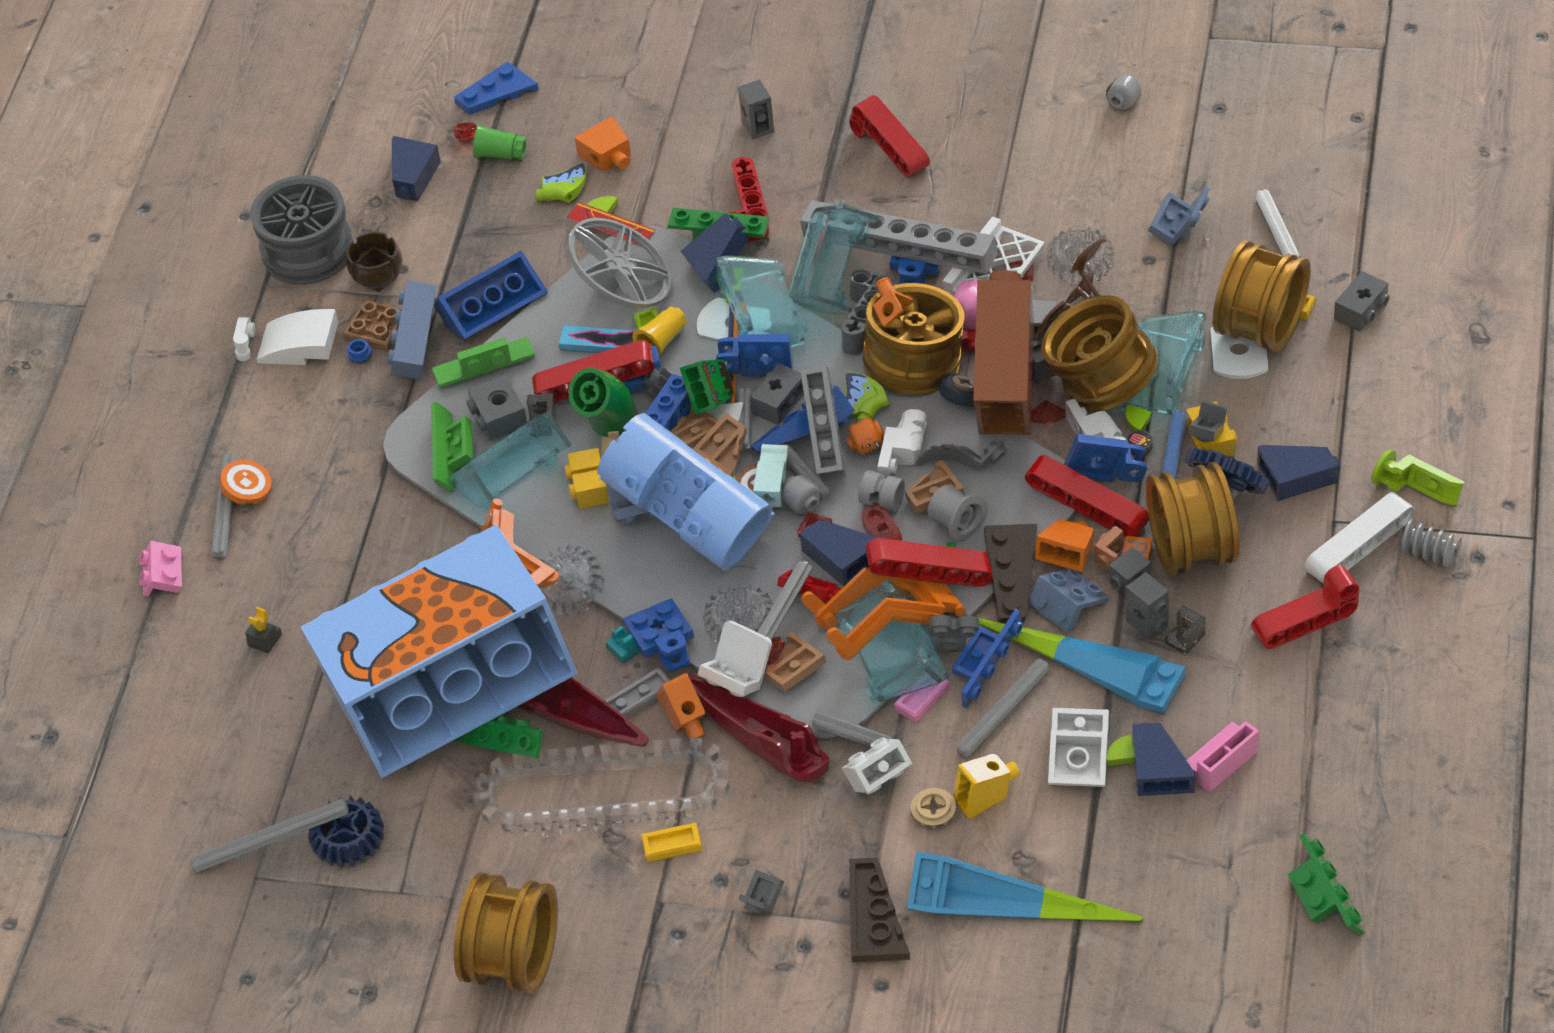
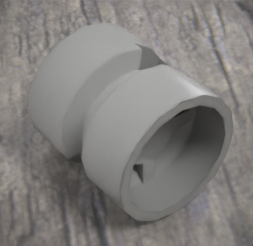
[858,470,905,512]

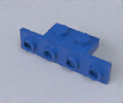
[952,609,1023,708]

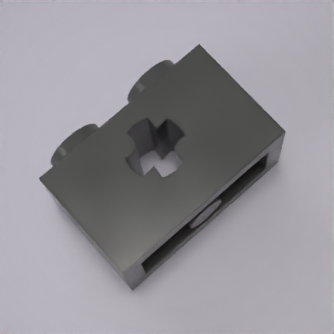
[738,79,775,140]
[1334,271,1390,332]
[750,363,804,425]
[1126,572,1169,639]

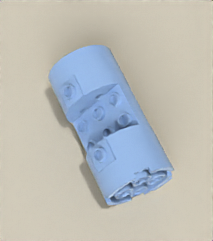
[597,413,775,571]

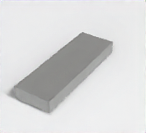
[604,667,670,719]

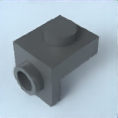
[1188,401,1227,442]
[738,870,784,915]

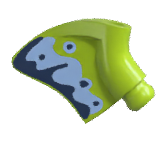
[535,163,587,203]
[845,372,889,422]

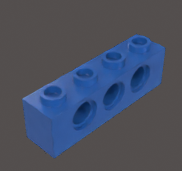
[645,374,691,431]

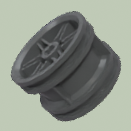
[251,175,353,285]

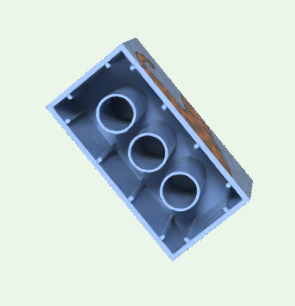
[301,524,578,778]

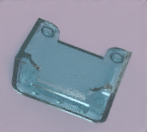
[715,255,808,355]
[1123,310,1206,415]
[835,579,949,702]

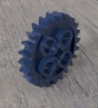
[1184,447,1269,495]

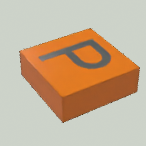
[1122,536,1152,560]

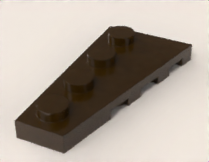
[984,524,1038,623]
[849,858,910,962]

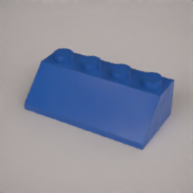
[434,250,548,340]

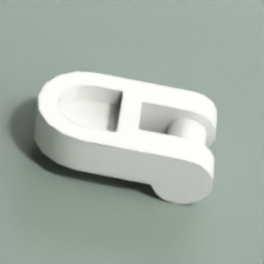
[233,317,255,361]

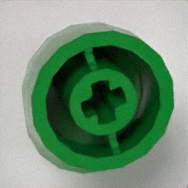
[568,368,638,437]

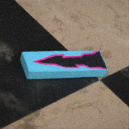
[559,325,635,353]

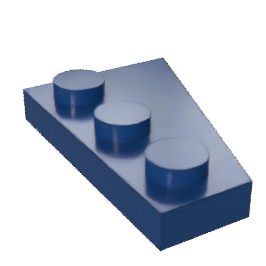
[454,61,539,115]

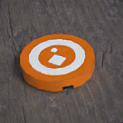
[219,460,272,505]

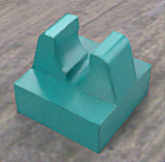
[606,626,641,664]

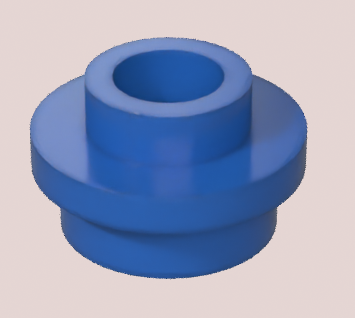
[346,339,372,362]

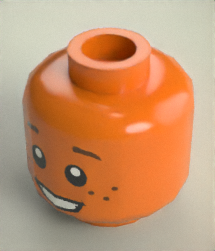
[845,417,885,456]

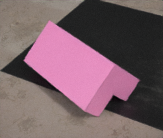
[1187,721,1259,793]

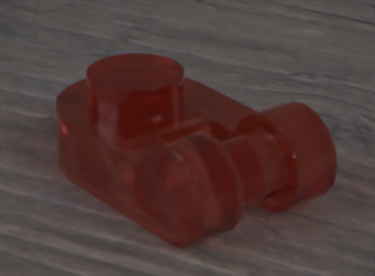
[861,505,902,541]

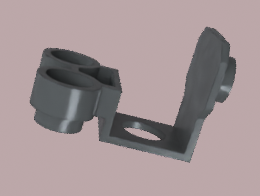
[929,612,979,652]

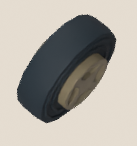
[939,374,974,407]

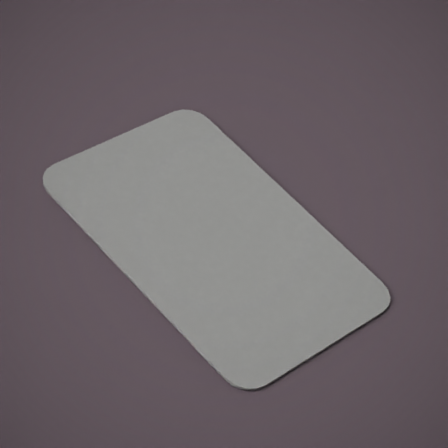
[383,226,1076,739]

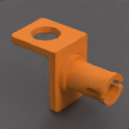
[873,277,913,327]

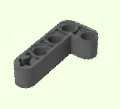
[841,269,895,354]

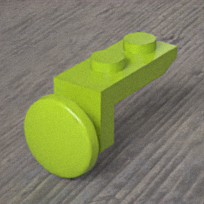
[1371,450,1464,506]

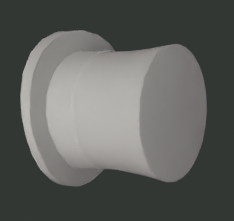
[928,484,988,541]

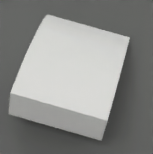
[257,309,338,365]
[1048,708,1109,787]

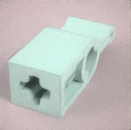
[753,444,789,507]

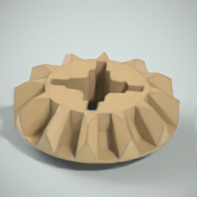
[911,788,956,829]

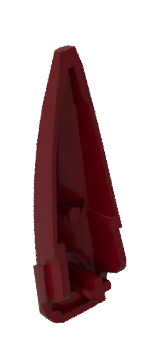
[688,675,829,782]
[517,677,649,747]

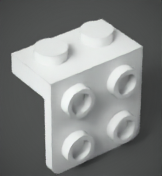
[698,620,772,697]

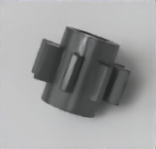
[642,367,672,398]

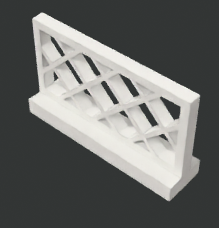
[943,216,1045,296]

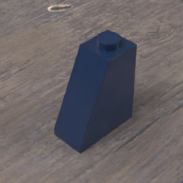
[392,136,441,201]
[680,213,749,293]
[1257,445,1341,501]
[800,519,878,587]
[1132,723,1195,796]

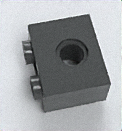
[466,374,528,440]

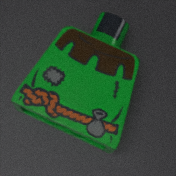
[680,360,734,414]

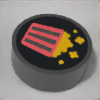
[1126,430,1153,455]

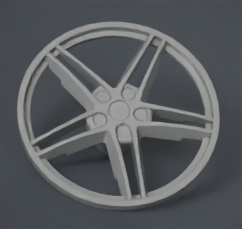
[566,218,672,308]

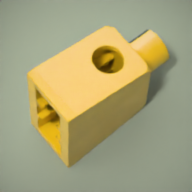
[953,754,1020,819]

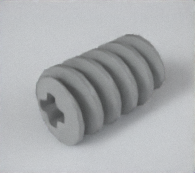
[1401,519,1462,568]

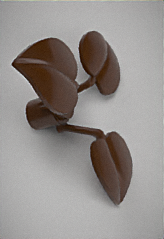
[1036,238,1107,341]

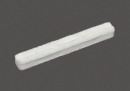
[1256,189,1299,258]

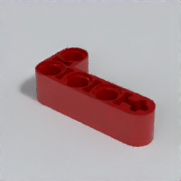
[849,95,930,177]
[728,157,769,242]
[1251,565,1359,649]

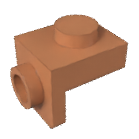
[1094,526,1123,571]

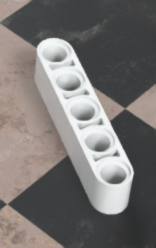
[1304,492,1415,584]

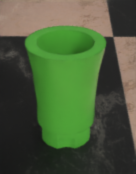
[473,125,527,160]

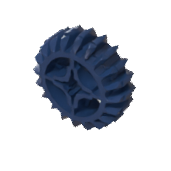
[308,795,384,868]

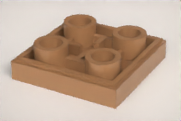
[343,300,402,351]

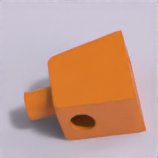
[574,116,631,171]
[1035,519,1094,572]
[655,673,706,741]

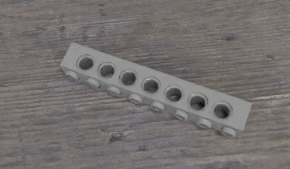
[800,200,998,274]

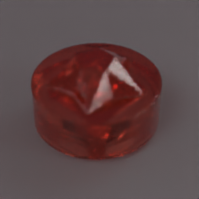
[453,122,477,141]

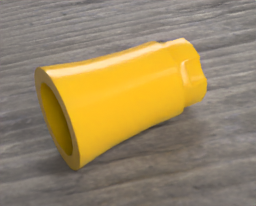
[632,306,687,356]

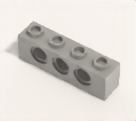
[800,366,846,477]

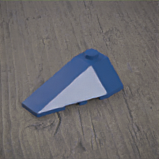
[750,385,855,451]

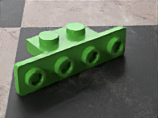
[432,337,535,388]
[431,402,473,492]

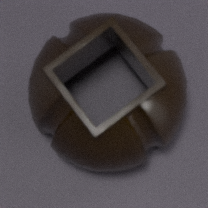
[346,232,403,292]

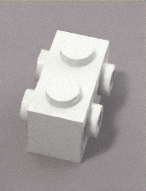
[842,737,913,794]

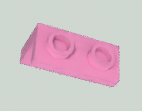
[139,541,182,597]

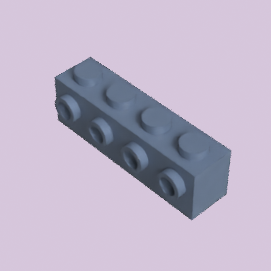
[387,280,437,380]

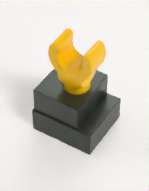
[245,607,282,653]

